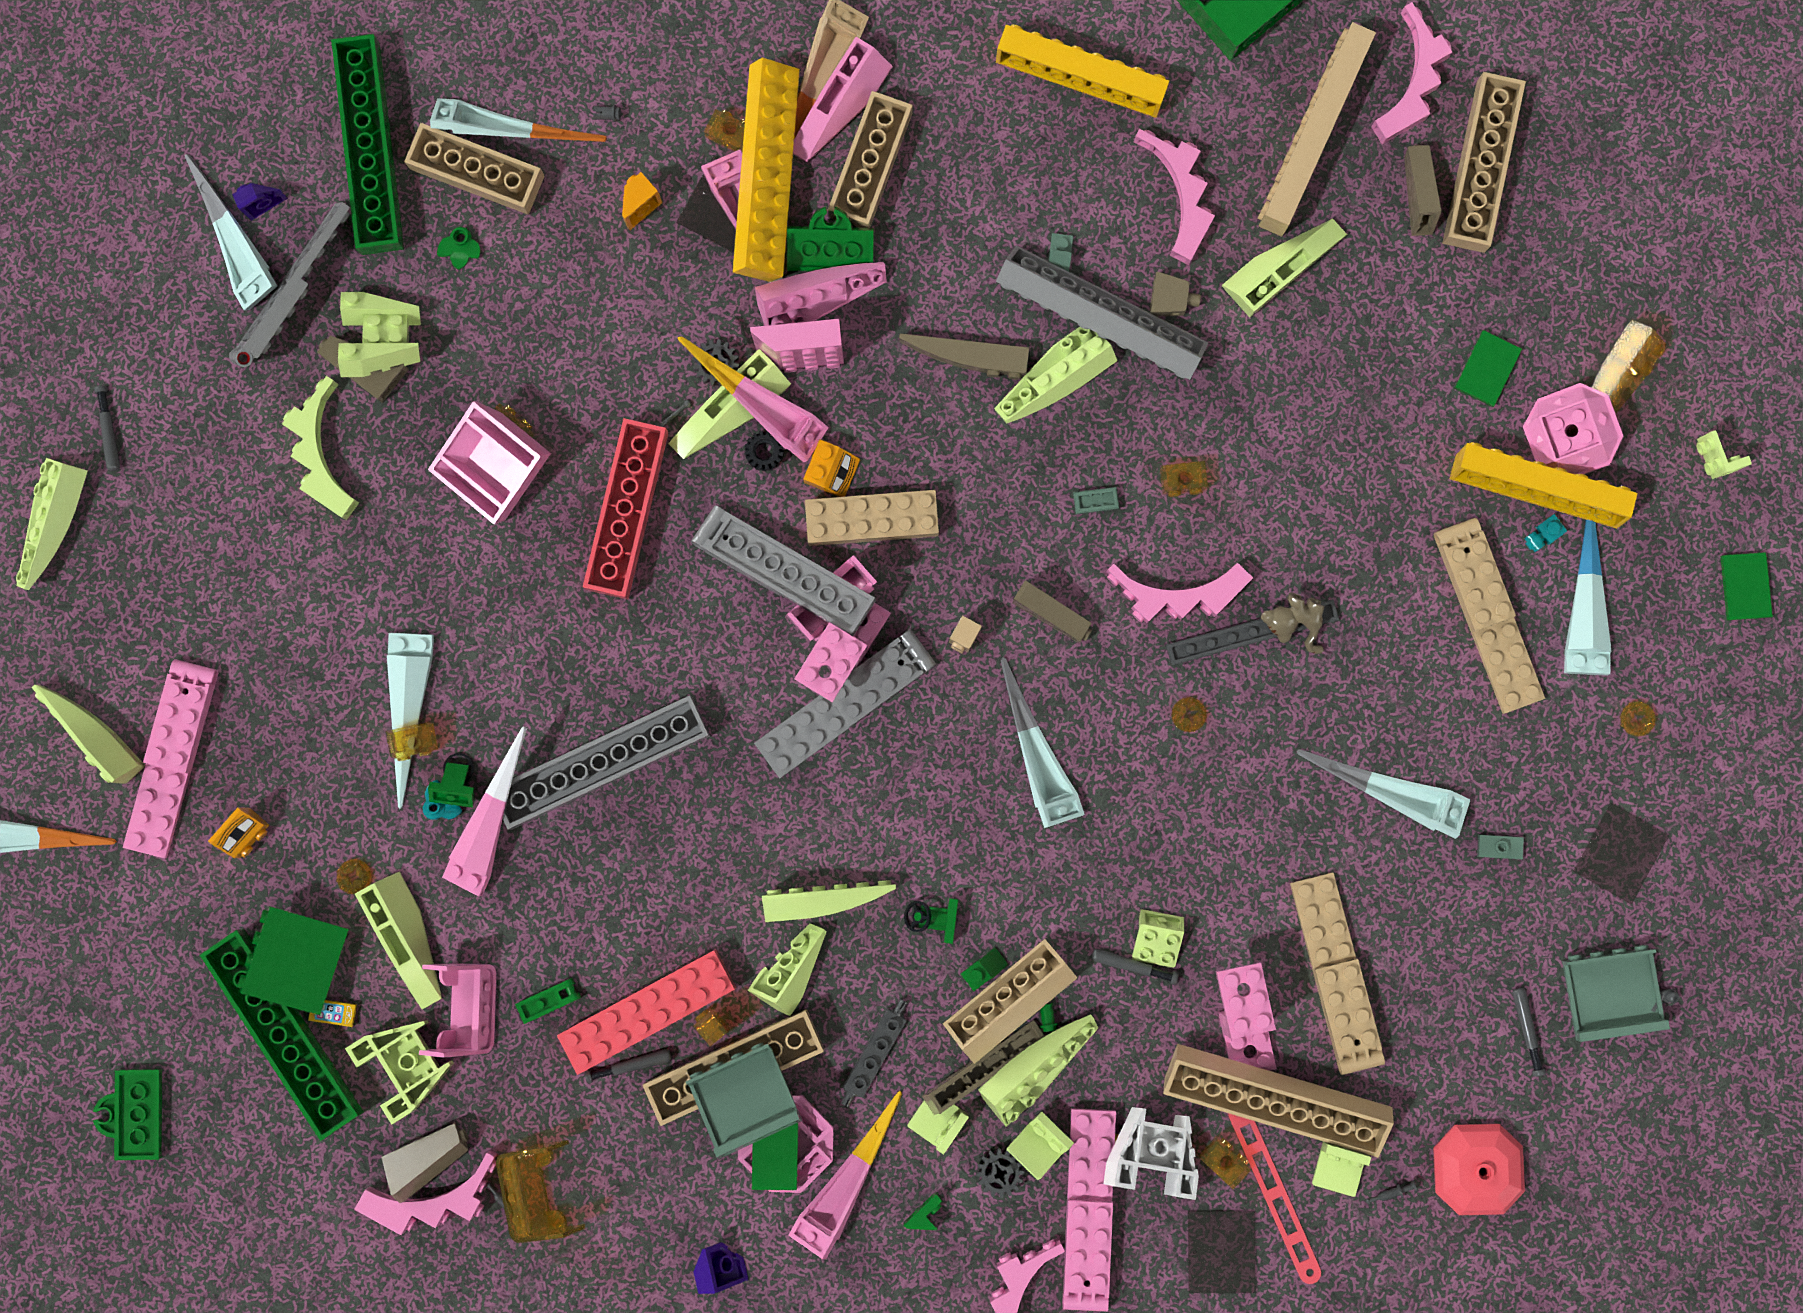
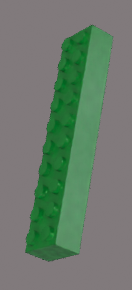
[331,34,404,255]
[199,929,364,1141]

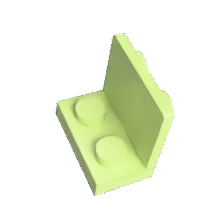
[1697,430,1752,479]
[1132,909,1184,968]
[908,1101,969,1155]
[1007,1112,1074,1180]
[1312,1141,1371,1197]

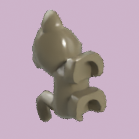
[1261,593,1325,654]

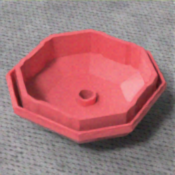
[1433,1124,1525,1215]

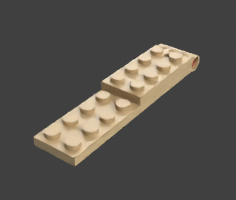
[1434,518,1545,714]
[1290,873,1385,1075]

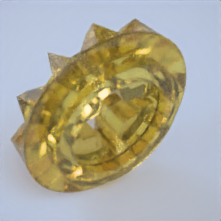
[1171,697,1207,732]
[1619,701,1656,736]
[336,859,372,894]

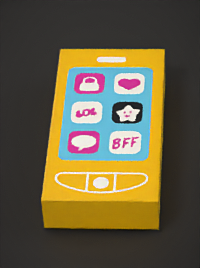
[308,1000,357,1027]

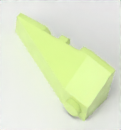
[748,923,827,1016]

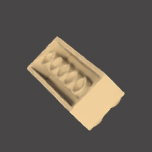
[828,91,913,228]
[404,123,545,215]
[805,490,939,546]
[943,939,1077,1064]

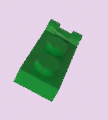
[515,978,581,1024]

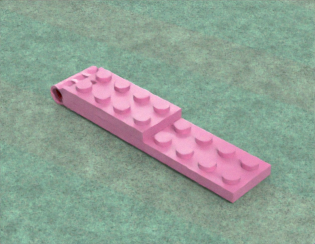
[123,659,219,858]
[1062,1108,1116,1312]

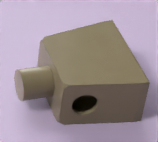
[1149,272,1201,317]

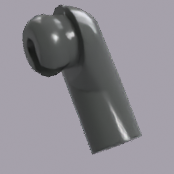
[1651,988,1680,1012]

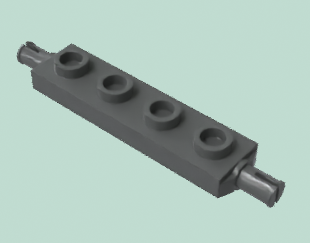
[841,998,908,1108]

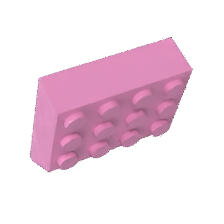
[750,319,844,373]
[428,401,551,524]

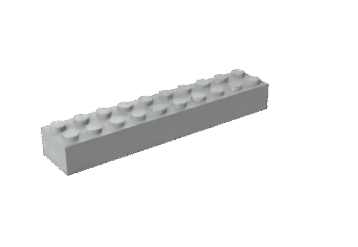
[996,245,1208,380]
[503,695,710,830]

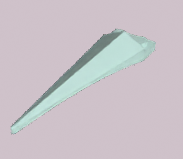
[387,633,434,809]

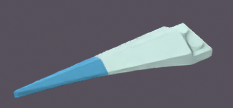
[1564,520,1612,676]

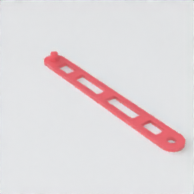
[1228,1113,1321,1284]

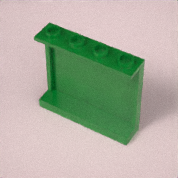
[237,906,349,1015]

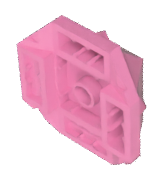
[1523,383,1624,474]
[738,1095,833,1193]

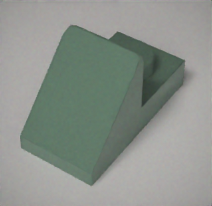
[1048,233,1073,272]

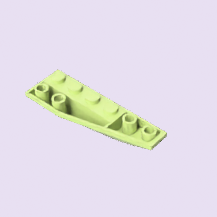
[1222,219,1347,318]
[994,327,1117,423]
[668,349,791,459]
[16,458,87,590]
[32,685,145,784]
[355,872,442,1009]
[762,880,896,922]
[978,1015,1098,1127]

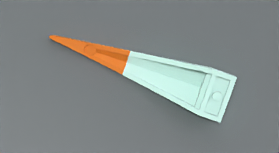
[430,98,607,142]
[0,820,117,853]

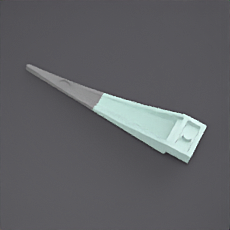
[185,154,277,310]
[1001,657,1085,828]
[1297,749,1470,839]

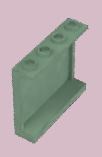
[1562,945,1670,1042]
[686,1043,802,1159]

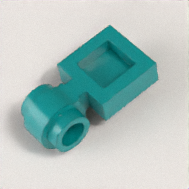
[1524,514,1567,552]

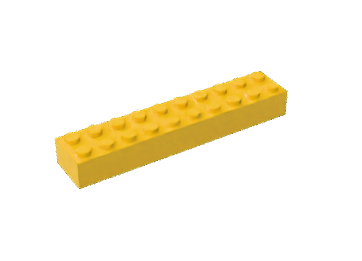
[733,57,800,282]

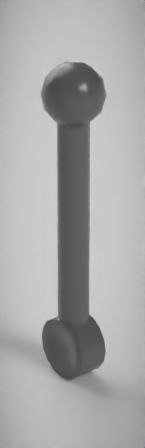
[655,400,692,427]

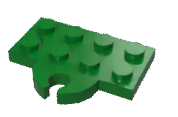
[787,207,874,271]
[93,1069,162,1161]

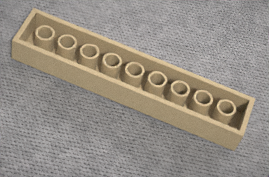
[1257,22,1376,237]
[1163,1044,1394,1158]

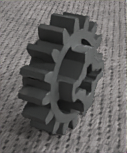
[692,339,740,387]
[976,1148,1024,1198]

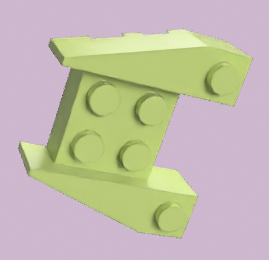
[338,292,421,377]
[345,1020,454,1125]

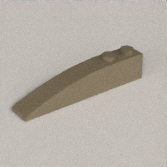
[899,334,1029,380]
[922,1020,1045,1115]

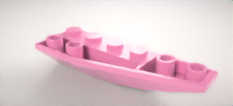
[793,37,893,162]
[755,262,887,326]

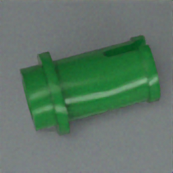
[1040,1003,1058,1032]

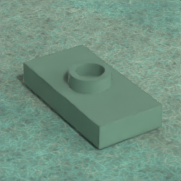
[1073,487,1119,515]
[1477,835,1524,859]

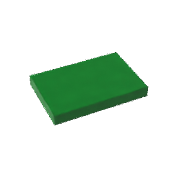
[1454,330,1522,407]
[1720,552,1773,621]
[752,1123,798,1190]

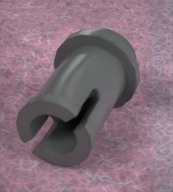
[593,105,621,122]

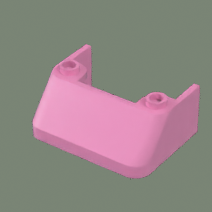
[786,555,877,641]
[419,963,496,1057]

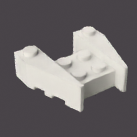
[1103,1107,1199,1200]

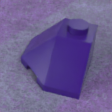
[232,183,288,221]
[693,1242,748,1294]

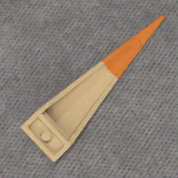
[794,0,869,139]

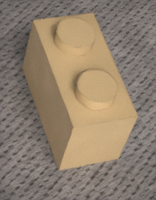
[949,615,982,654]

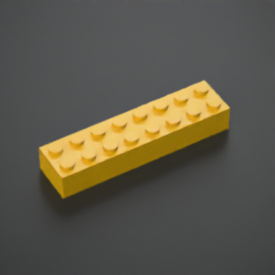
[996,25,1169,118]
[1449,442,1638,529]

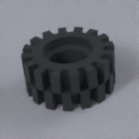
[745,431,784,472]

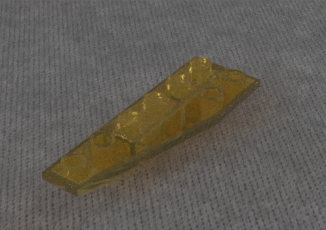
[1592,319,1667,413]

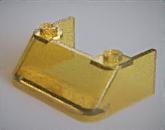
[496,1140,586,1243]

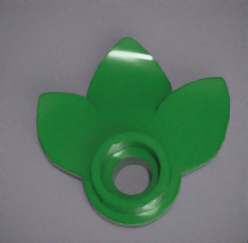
[437,227,480,270]

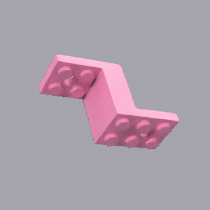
[794,603,891,703]
[1216,962,1277,1071]

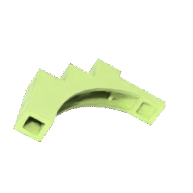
[282,376,359,520]

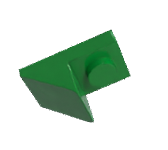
[960,947,1008,991]
[903,1192,942,1230]

